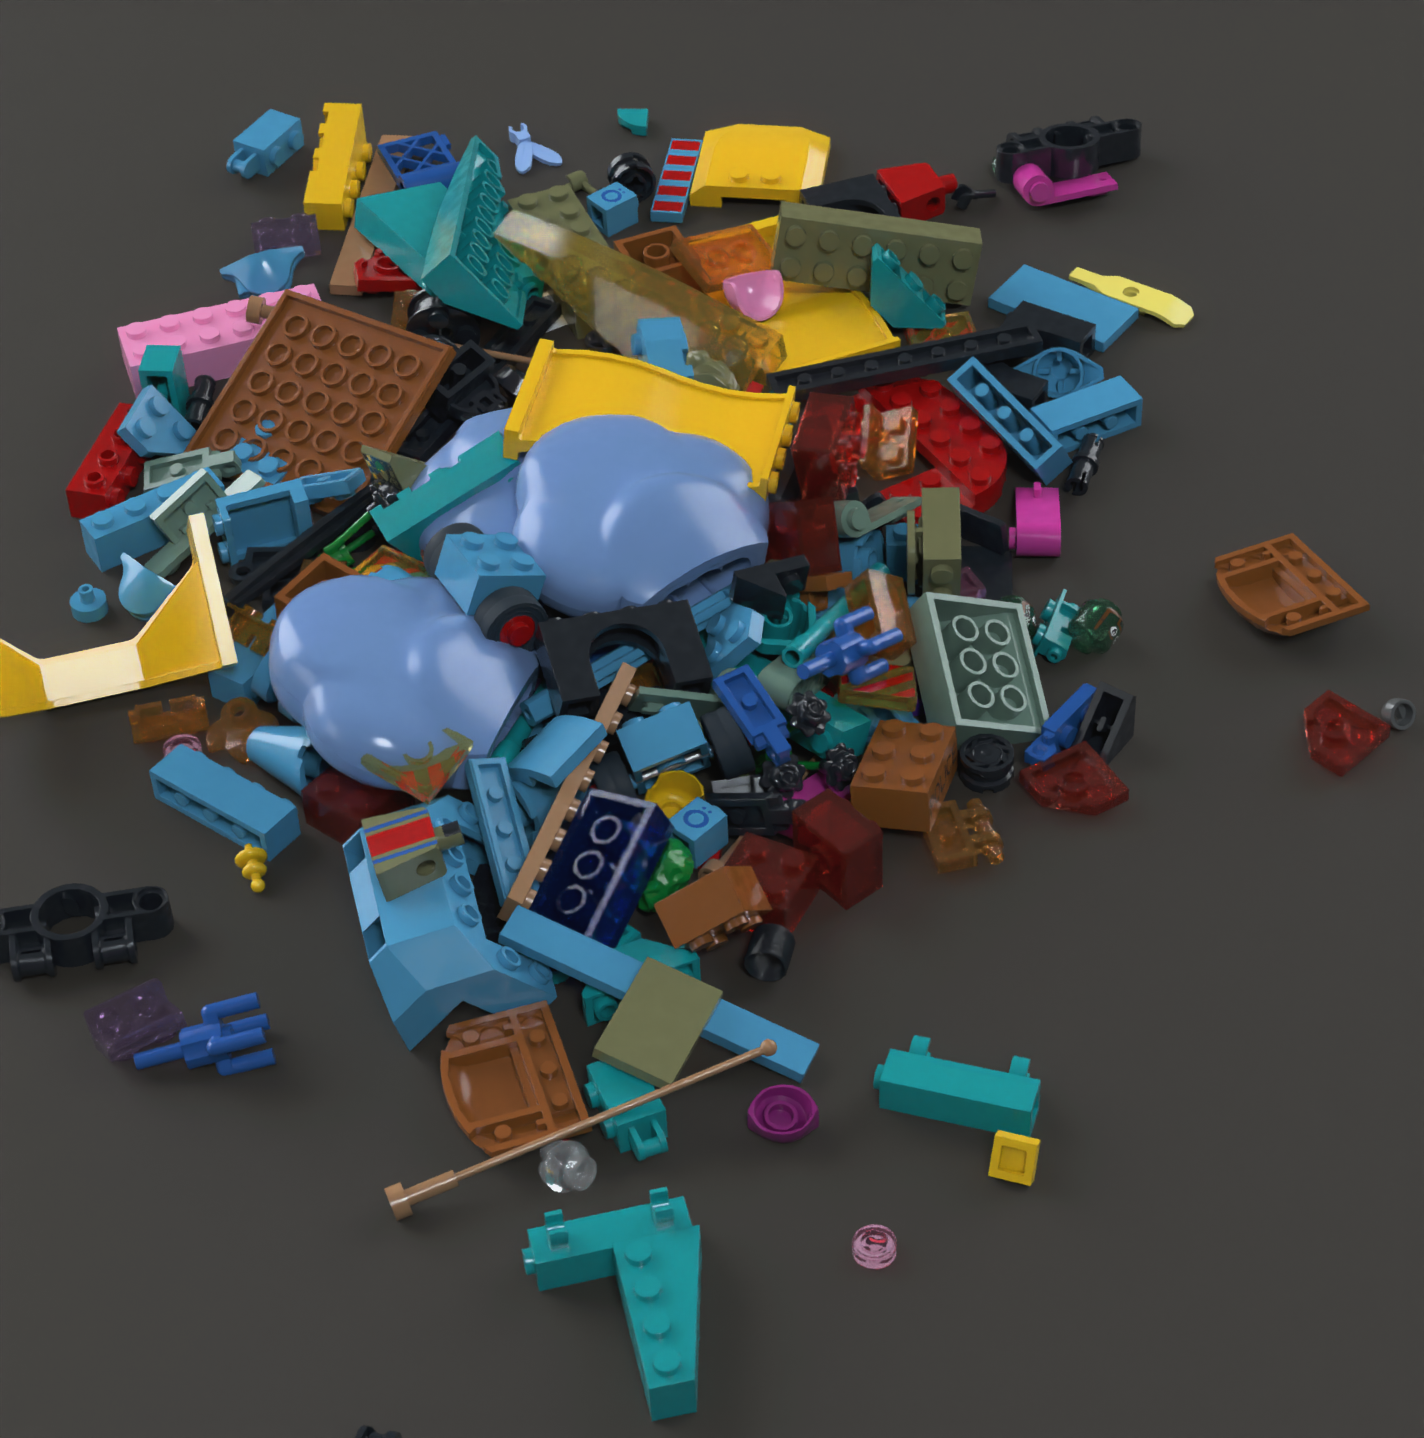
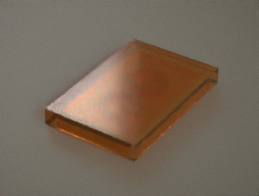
[670,224,773,294]

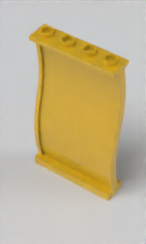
[686,216,900,379]
[503,338,801,501]

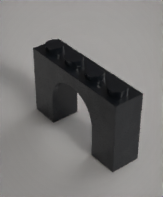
[800,174,900,217]
[957,301,1096,412]
[534,599,713,718]

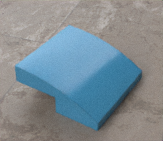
[508,715,608,788]

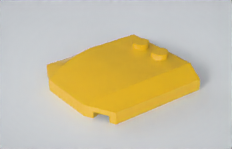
[689,124,831,208]

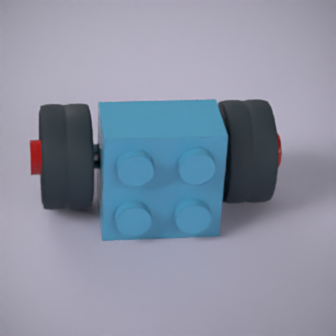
[423,523,548,652]
[589,701,756,826]

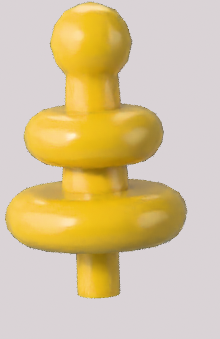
[234,843,268,893]

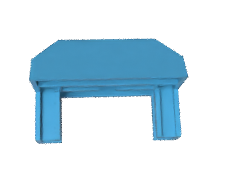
[342,795,557,1051]

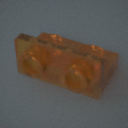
[858,404,918,481]

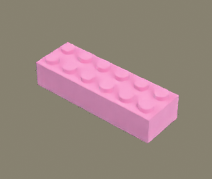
[117,283,321,399]

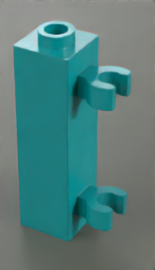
[873,1035,1041,1137]
[522,1187,692,1291]

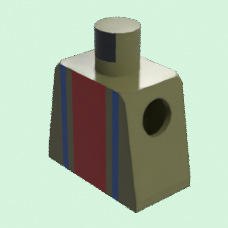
[361,807,465,902]

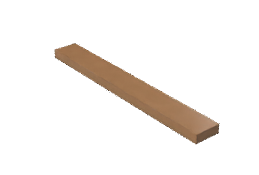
[329,135,412,296]

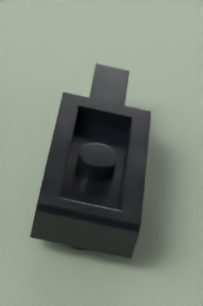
[700,792,809,836]

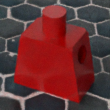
[877,163,958,221]

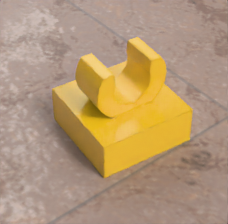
[988,1130,1041,1186]

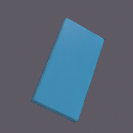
[988,264,1139,353]

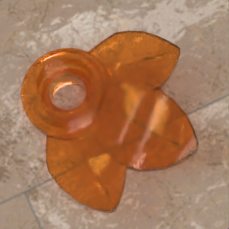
[206,697,280,764]

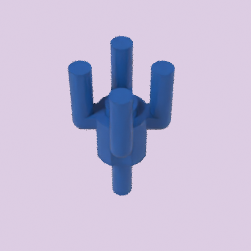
[797,606,903,686]
[133,992,276,1076]

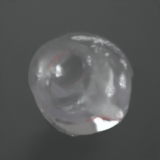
[539,1139,597,1193]

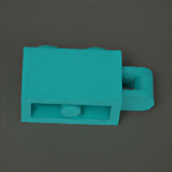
[583,1060,668,1161]

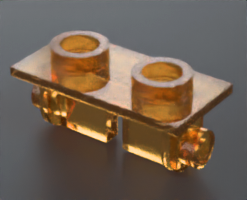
[227,602,276,657]
[128,694,210,744]

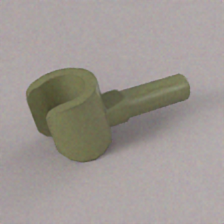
[565,170,597,195]

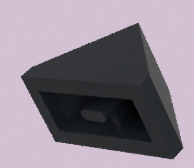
[1070,681,1136,768]

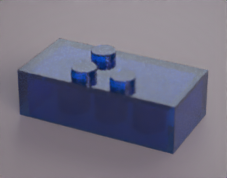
[529,787,675,948]

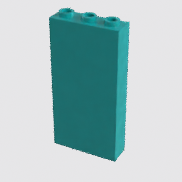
[354,182,545,300]

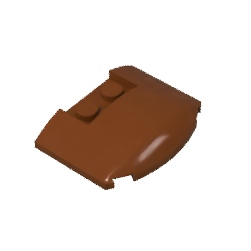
[1215,533,1370,636]
[440,1000,593,1158]

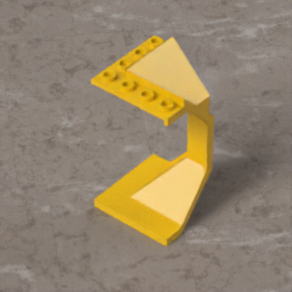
[0,513,238,718]

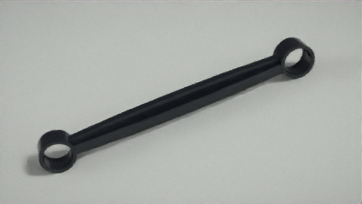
[223,475,375,630]

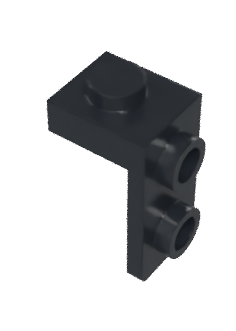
[960,504,1008,554]

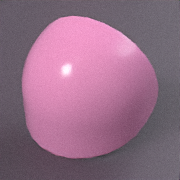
[723,270,784,321]

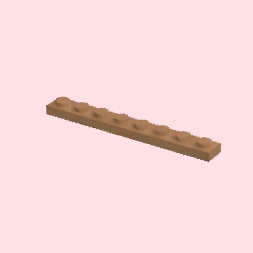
[497,662,637,922]

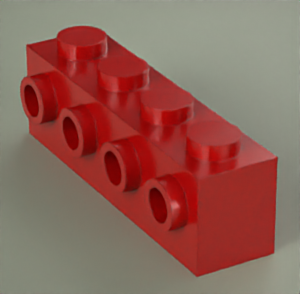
[65,402,151,519]

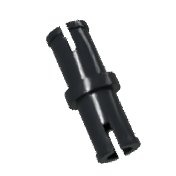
[186,375,216,431]
[1065,433,1105,496]

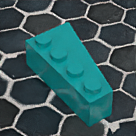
[369,431,521,566]
[612,1225,702,1421]

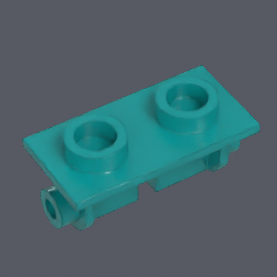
[1030,589,1081,663]

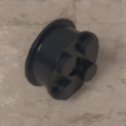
[406,289,482,345]

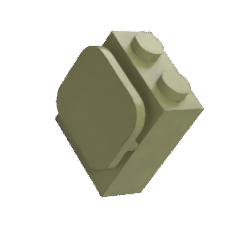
[906,487,962,596]

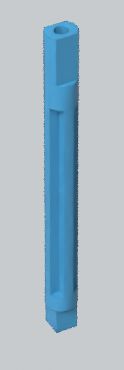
[519,583,739,726]

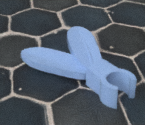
[509,122,562,174]

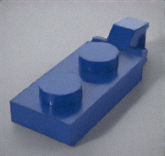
[712,664,792,767]
[1024,683,1097,772]

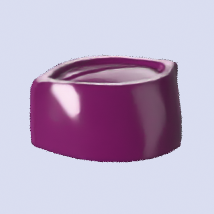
[747,1084,819,1143]

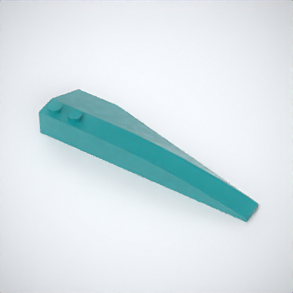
[421,135,527,330]

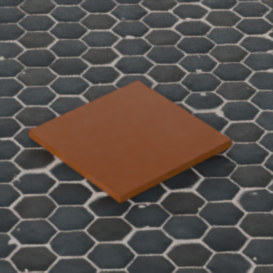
[183,289,457,516]

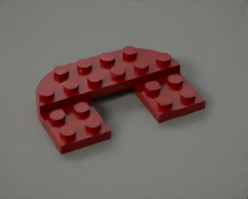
[800,377,1007,525]

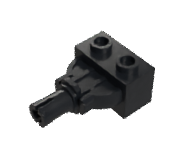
[425,339,509,422]

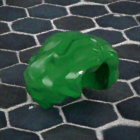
[620,835,694,913]

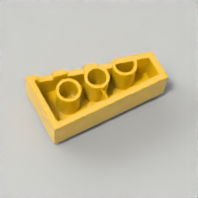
[303,103,372,231]

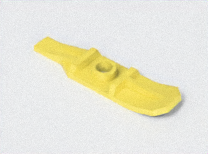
[1069,267,1194,328]

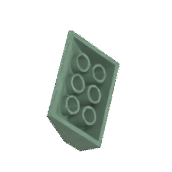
[903,592,1050,750]

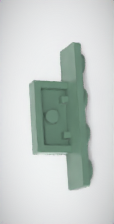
[144,468,266,578]

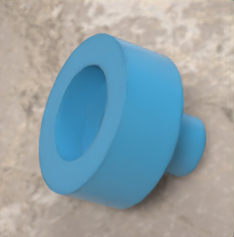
[70,584,109,623]

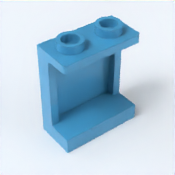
[212,478,313,567]

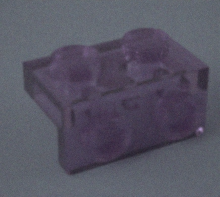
[251,213,322,257]
[83,978,187,1062]

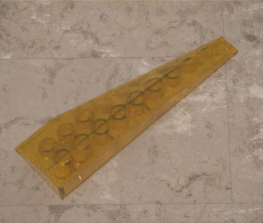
[493,209,787,392]

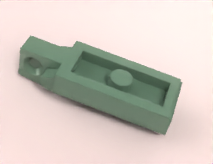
[143,447,242,493]

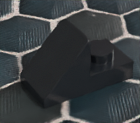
[730,554,810,620]

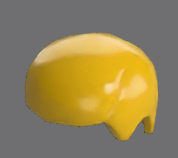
[644,770,704,829]

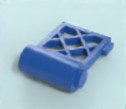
[377,131,460,190]

